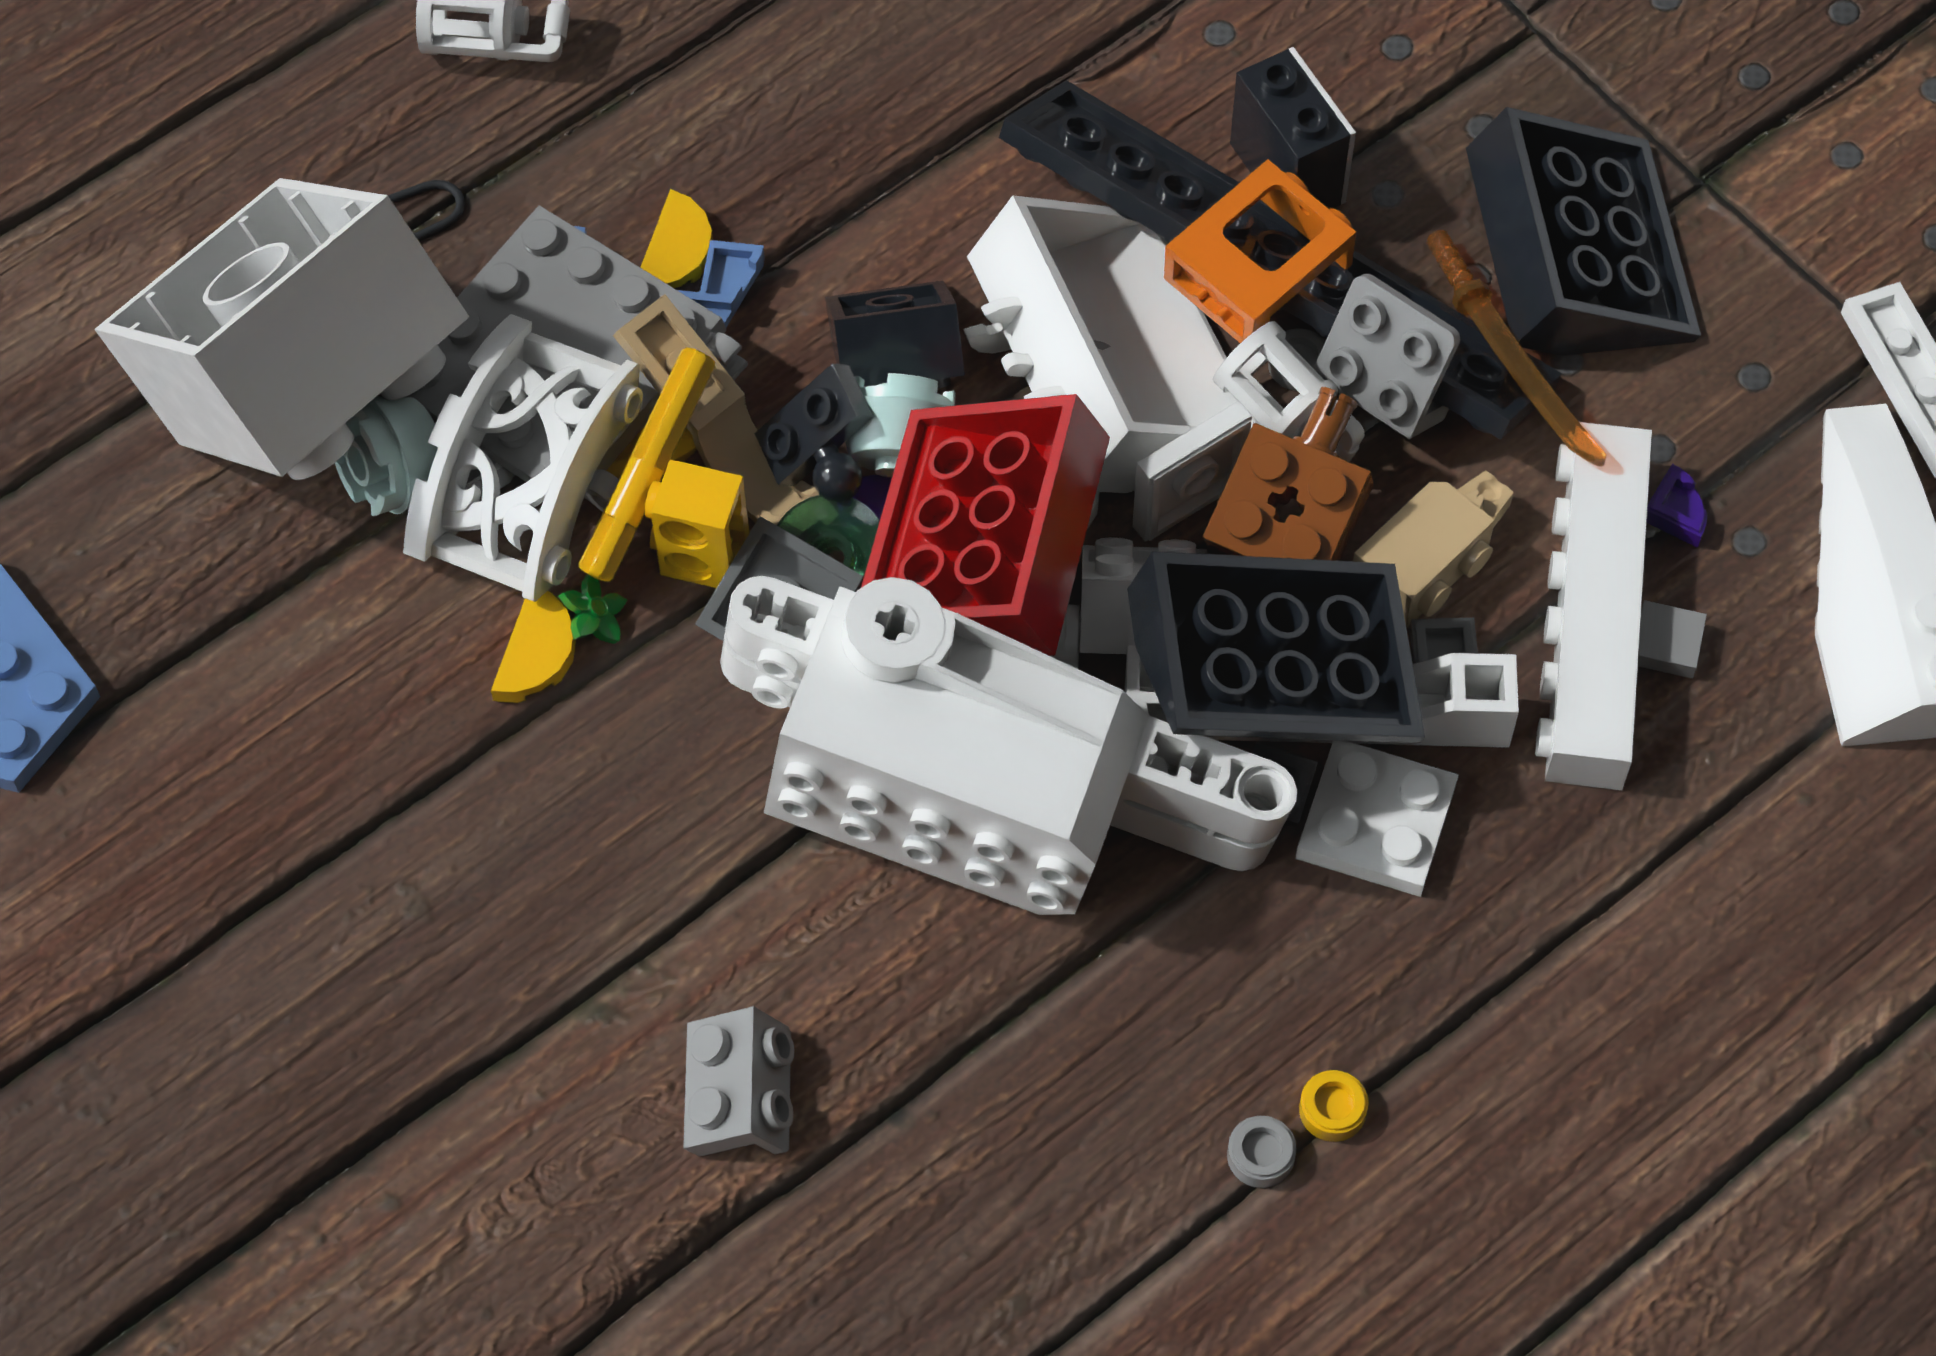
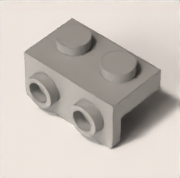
[683,1006,794,1157]

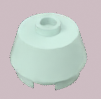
[845,373,955,478]
[335,396,438,516]

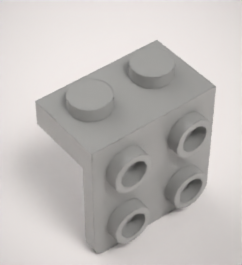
[1313,274,1460,439]

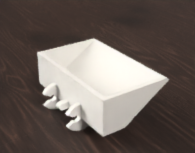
[964,195,1262,493]

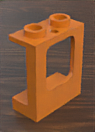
[1164,159,1356,343]

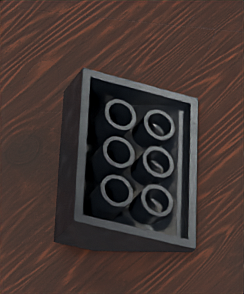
[1466,107,1701,356]
[1127,551,1425,743]

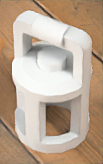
[416,0,570,62]
[1213,321,1365,462]

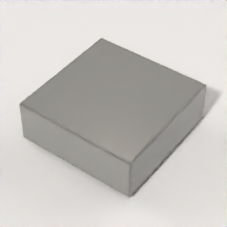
[1638,600,1707,679]

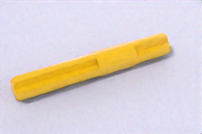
[579,347,715,582]

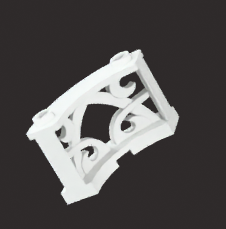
[403,314,643,602]

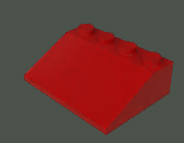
[861,394,1110,656]

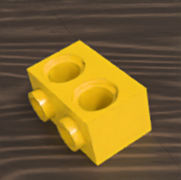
[645,459,749,588]

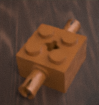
[1202,387,1374,561]

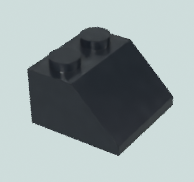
[825,280,965,388]

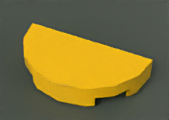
[640,189,713,288]
[491,591,576,703]

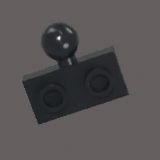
[754,363,873,503]

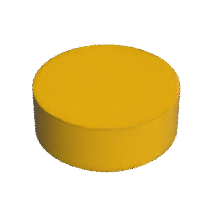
[1299,1070,1368,1142]

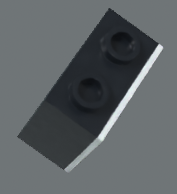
[1230,47,1356,209]

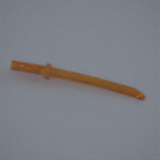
[1426,230,1607,467]

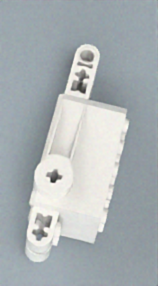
[720,576,1297,915]

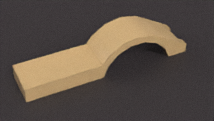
[613,294,840,538]

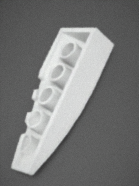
[1815,404,1936,747]

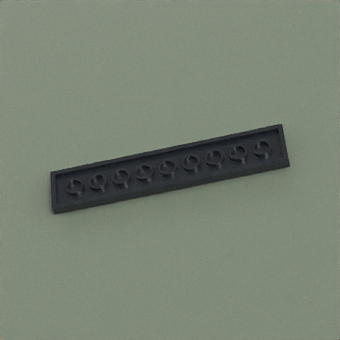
[999,80,1562,440]

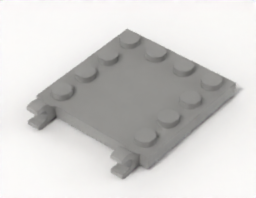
[406,205,748,512]

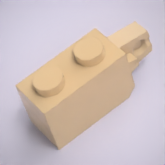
[1353,470,1514,629]

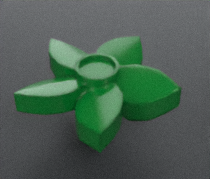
[558,574,627,644]

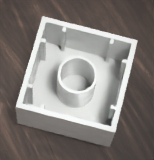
[94,178,469,480]

